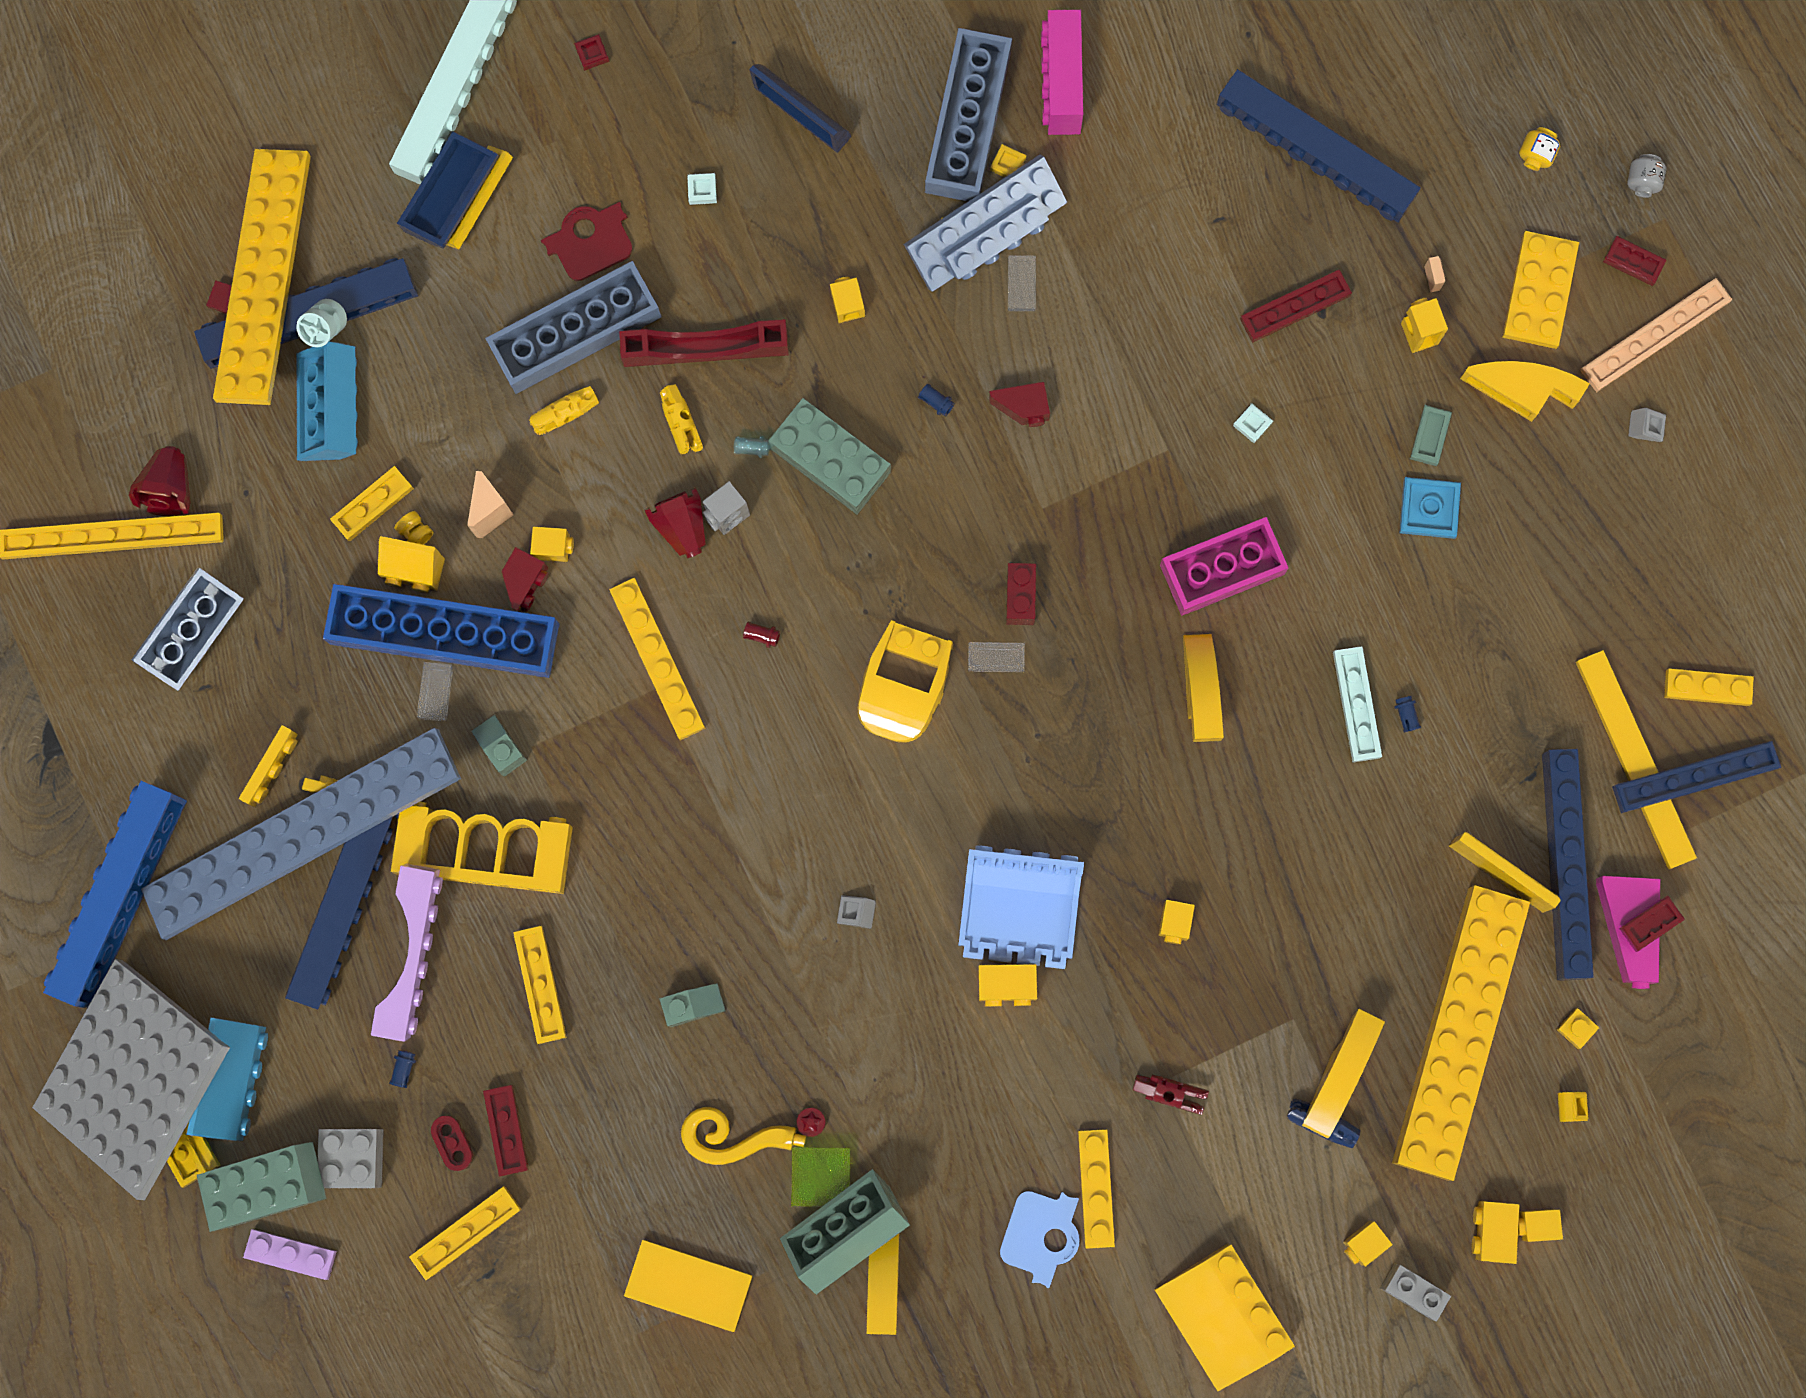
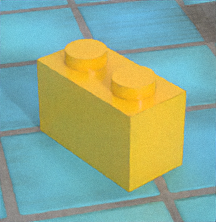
[978,964,1037,1007]
[1472,1201,1519,1264]

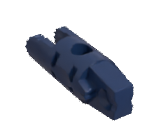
[1287,1098,1361,1148]

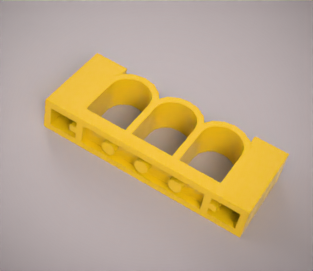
[391,802,573,894]

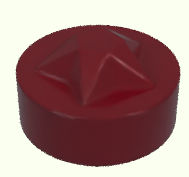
[797,1108,826,1137]

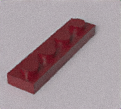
[1240,269,1352,343]

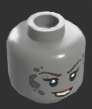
[1627,154,1667,198]

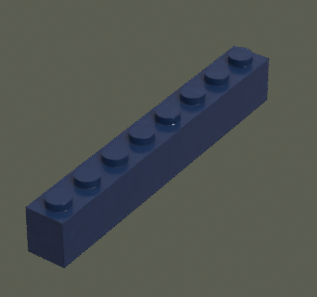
[1217,69,1421,223]
[194,258,418,369]
[1542,749,1594,981]
[285,813,399,1010]

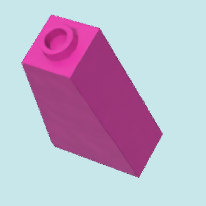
[1596,876,1660,989]

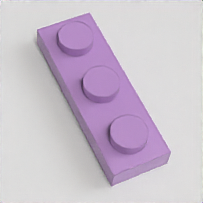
[243,1229,337,1280]

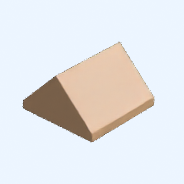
[467,471,513,538]

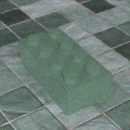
[768,398,891,515]
[197,1142,326,1232]
[780,1169,910,1295]

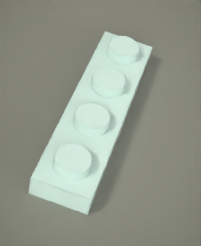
[1333,647,1382,762]

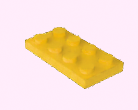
[1502,231,1579,349]

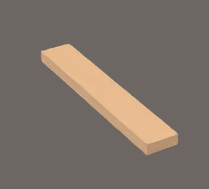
[1580,278,1732,393]

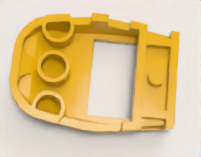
[857,620,953,743]

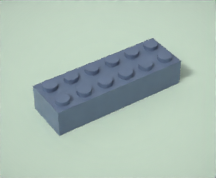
[925,28,1012,201]
[485,261,661,394]

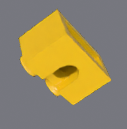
[1401,298,1448,353]

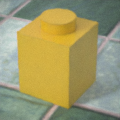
[830,277,865,323]
[530,527,574,562]
[1158,900,1195,944]
[1518,1209,1563,1242]
[1343,1220,1393,1267]

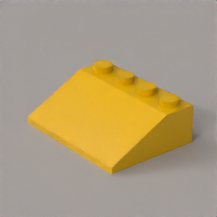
[1155,1243,1295,1391]

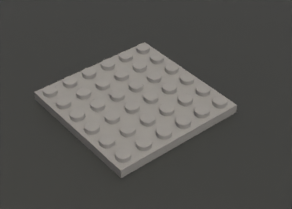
[32,959,230,1200]

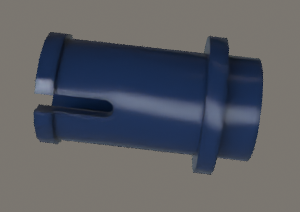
[918,384,955,417]
[1394,696,1421,733]
[389,1050,417,1088]

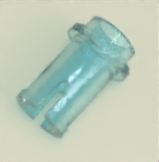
[734,436,770,458]

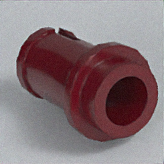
[743,621,780,648]

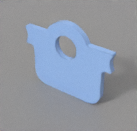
[1000,1191,1079,1288]

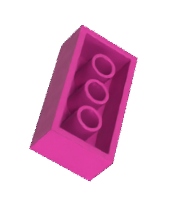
[1041,10,1083,135]
[1160,517,1288,616]

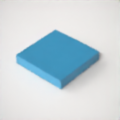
[1399,477,1461,539]

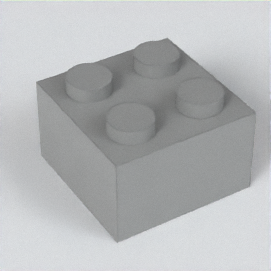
[318,1129,383,1188]

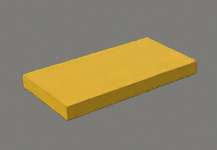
[1449,832,1561,913]
[624,1240,753,1332]

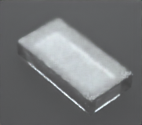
[1008,256,1036,311]
[968,642,1025,672]
[417,662,453,721]

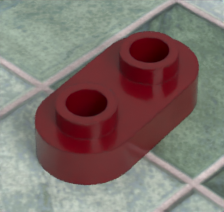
[431,1116,473,1171]

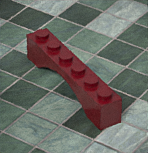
[619,319,789,367]

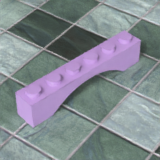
[371,864,443,1042]

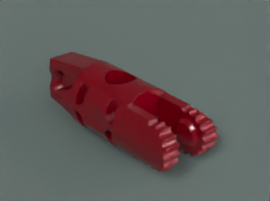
[1133,1074,1209,1115]

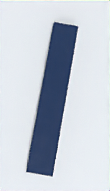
[1612,741,1782,814]

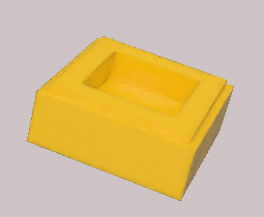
[990,144,1027,177]

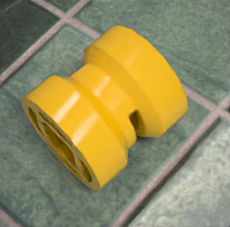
[394,511,434,545]

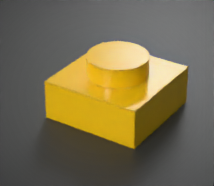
[1556,1008,1599,1049]

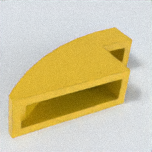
[1460,361,1590,422]
[1183,634,1224,742]
[1302,1009,1385,1138]
[867,1234,899,1335]

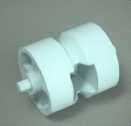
[297,299,347,347]

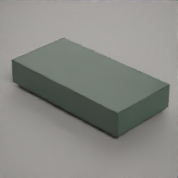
[1410,405,1452,466]

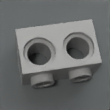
[703,481,750,535]
[1380,1263,1451,1322]

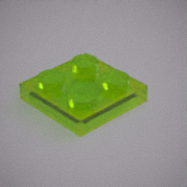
[791,1147,850,1206]

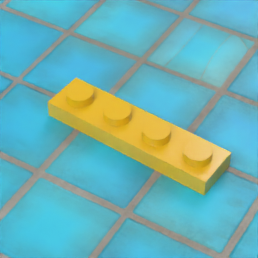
[446,145,513,250]
[513,926,567,1044]
[1078,1130,1115,1248]
[409,1186,522,1280]

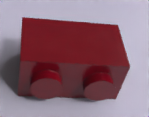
[1006,563,1036,625]

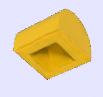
[1558,1092,1588,1122]

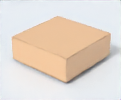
[1424,256,1445,292]

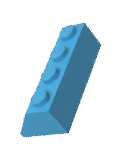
[297,341,358,461]

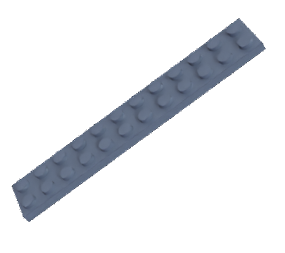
[141,728,461,940]

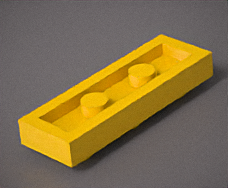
[330,466,414,542]
[1664,669,1754,706]
[239,725,298,807]

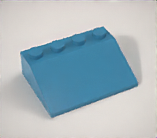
[186,1018,268,1141]

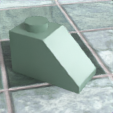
[472,715,527,777]
[660,984,725,1028]

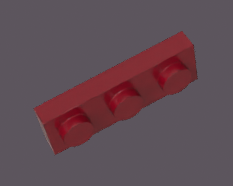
[483,1085,529,1177]

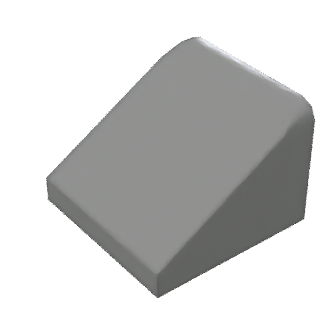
[1628,408,1666,442]
[837,895,876,929]

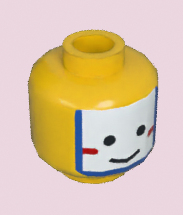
[1519,127,1560,171]

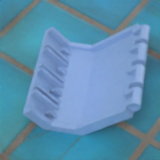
[958,846,1084,969]

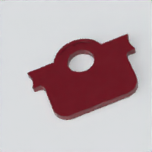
[541,202,633,281]

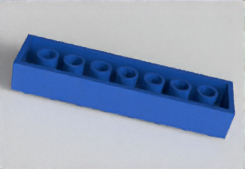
[323,584,559,678]
[43,781,187,1008]

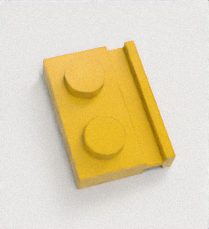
[167,1122,221,1188]

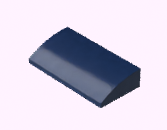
[749,64,851,153]
[397,131,499,249]

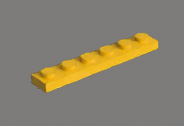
[609,578,705,740]

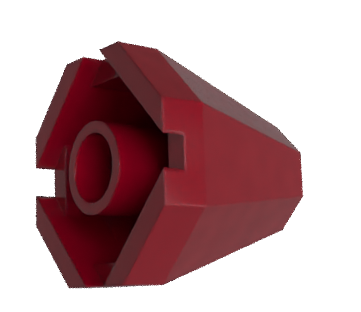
[128,446,191,517]
[644,487,706,559]

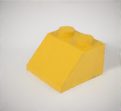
[378,536,445,593]

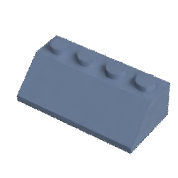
[131,567,243,691]

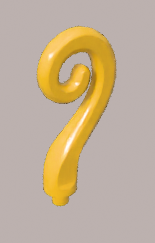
[681,1107,806,1165]

